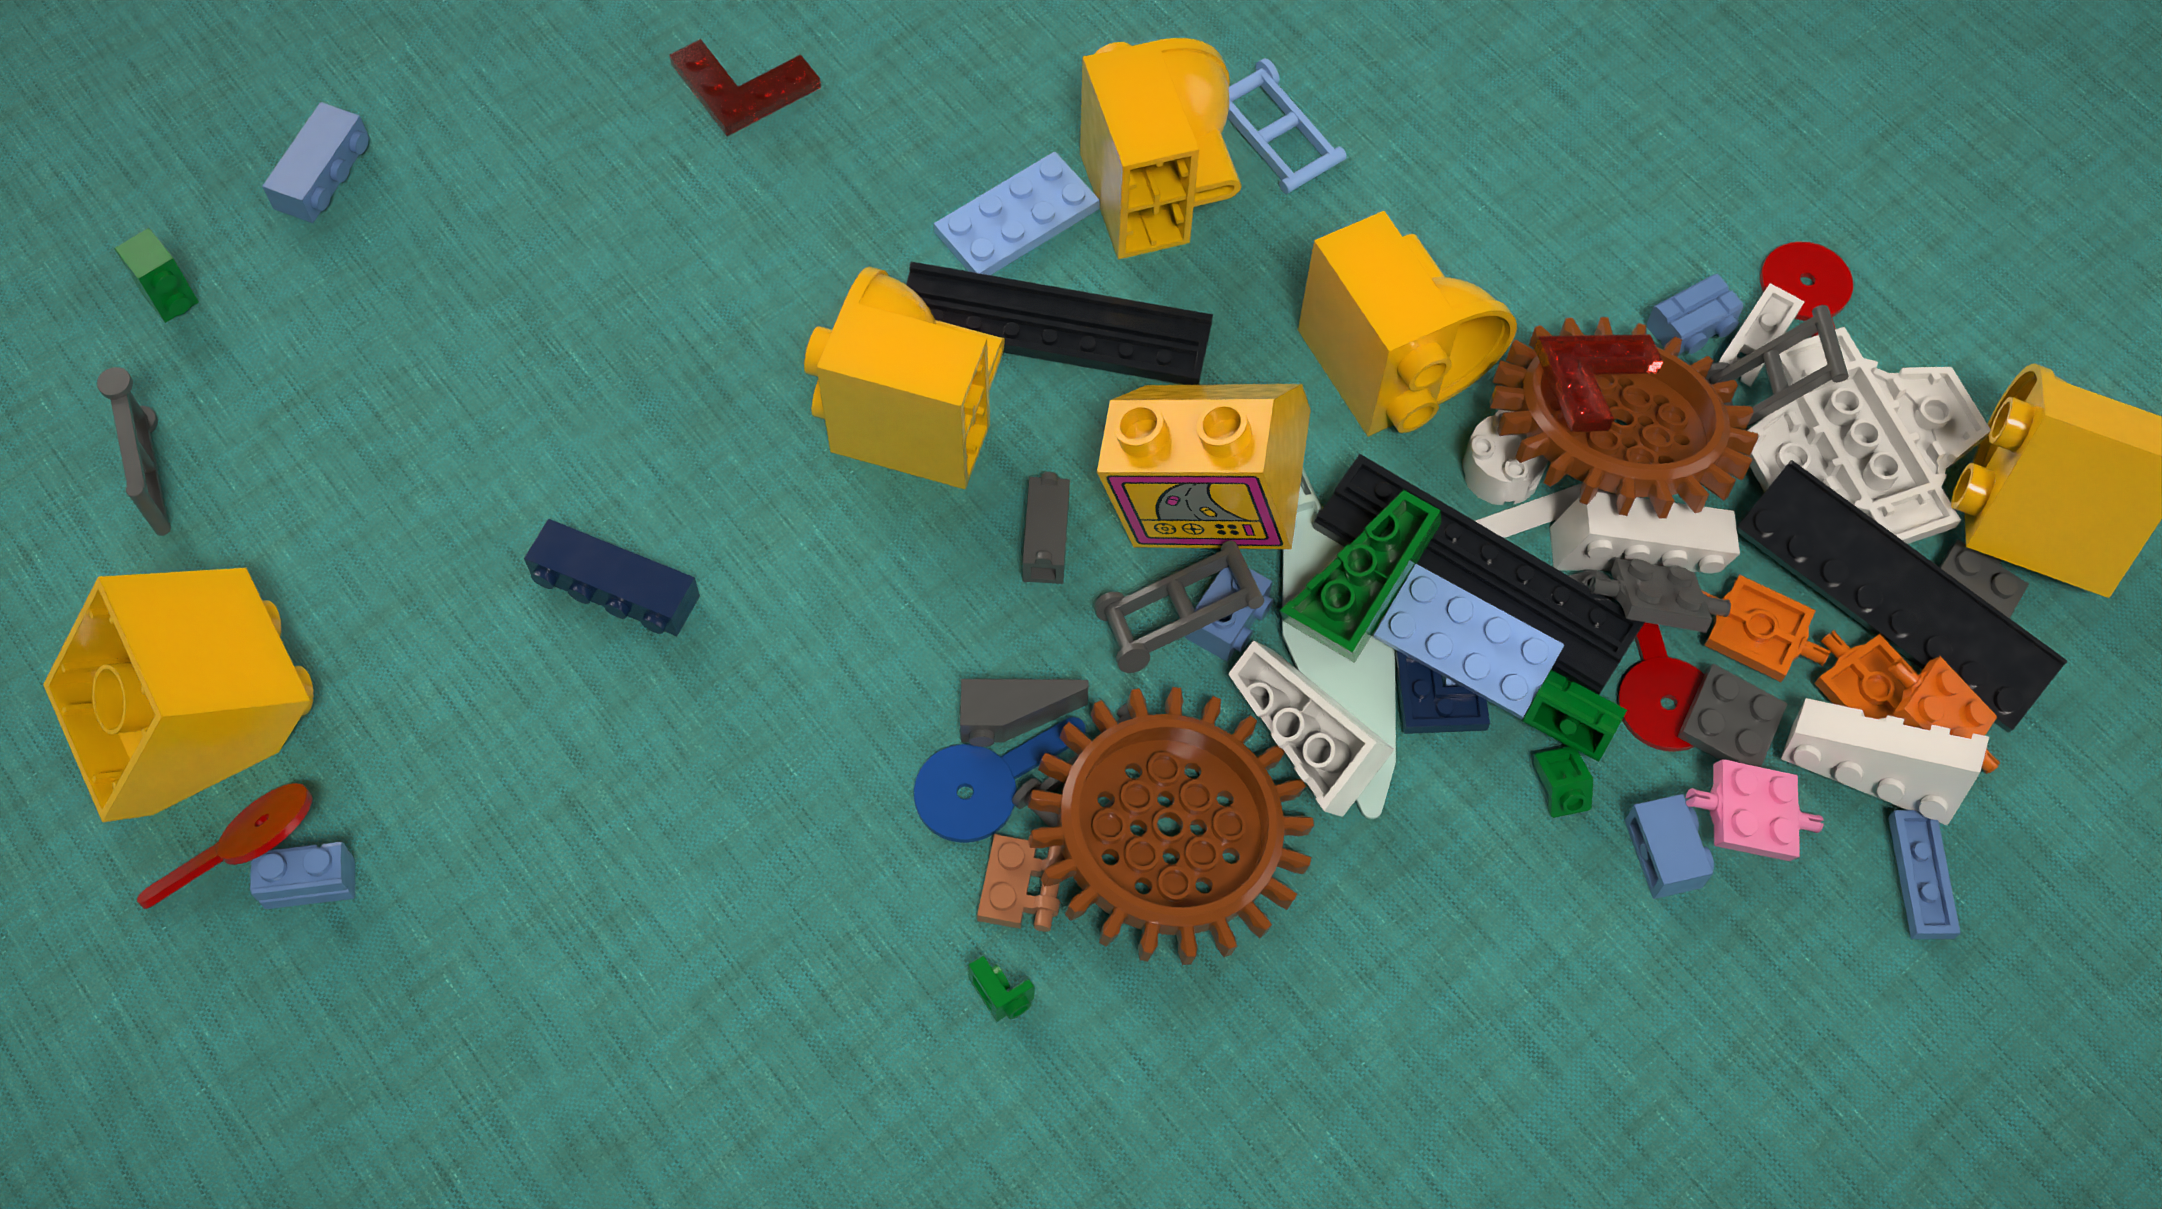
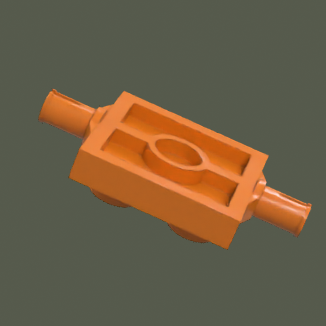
[1701,574,1831,682]
[1814,630,1918,719]
[1888,656,2000,774]

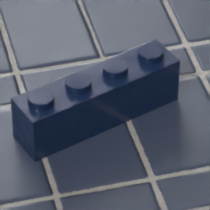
[524,519,700,636]

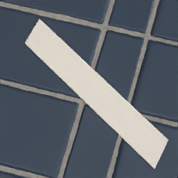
[1475,483,1609,538]

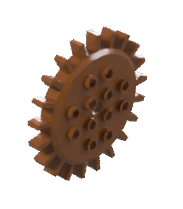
[1490,317,1758,519]
[1028,687,1314,965]

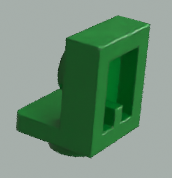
[1534,747,1593,818]
[968,955,1035,1022]

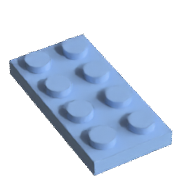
[934,151,1100,275]
[1374,564,1564,720]

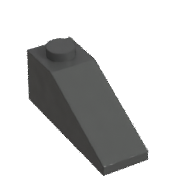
[960,679,1088,747]

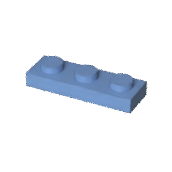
[1888,810,1961,939]

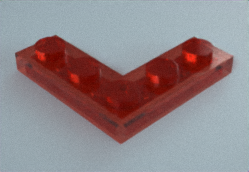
[669,39,821,136]
[1534,334,1663,432]

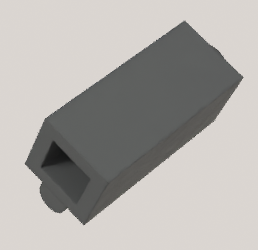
[1023,472,1070,584]

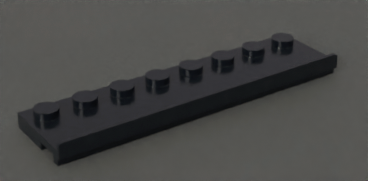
[906,262,1213,385]
[1313,454,1645,695]
[1736,460,2067,732]

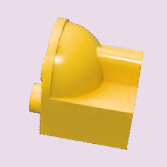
[1080,38,1242,260]
[1298,211,1517,437]
[804,266,1005,490]
[1951,363,2162,598]

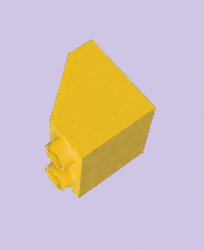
[43,568,314,822]

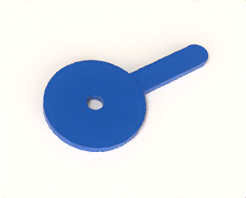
[914,717,1086,843]

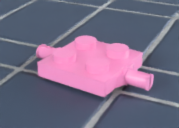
[1686,759,1824,861]

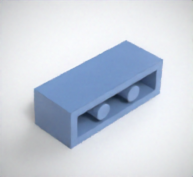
[262,102,369,223]

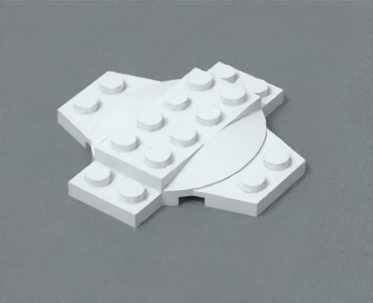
[1746,327,1991,544]

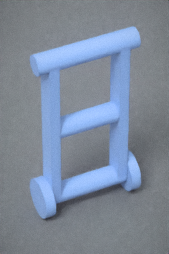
[1228,58,1347,194]

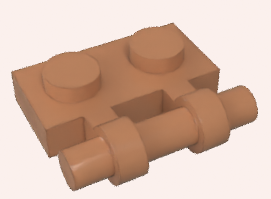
[977,834,1065,932]

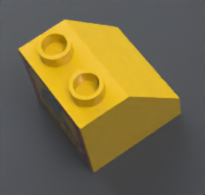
[1097,384,1311,549]

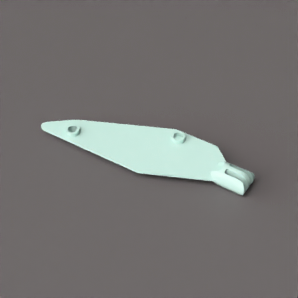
[1282,468,1396,819]

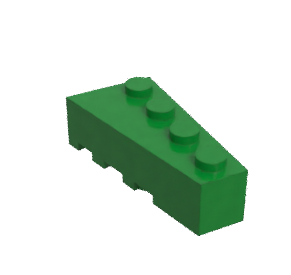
[1280,490,1441,663]

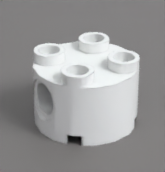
[1462,410,1548,505]

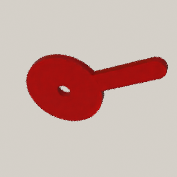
[1760,242,1853,337]
[1617,622,1704,752]
[137,783,312,909]

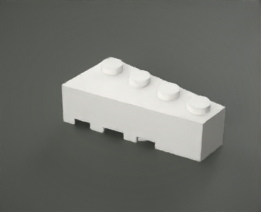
[1550,492,1740,574]
[1228,640,1395,817]
[1781,698,1989,826]

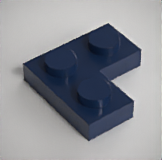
[1395,651,1490,734]

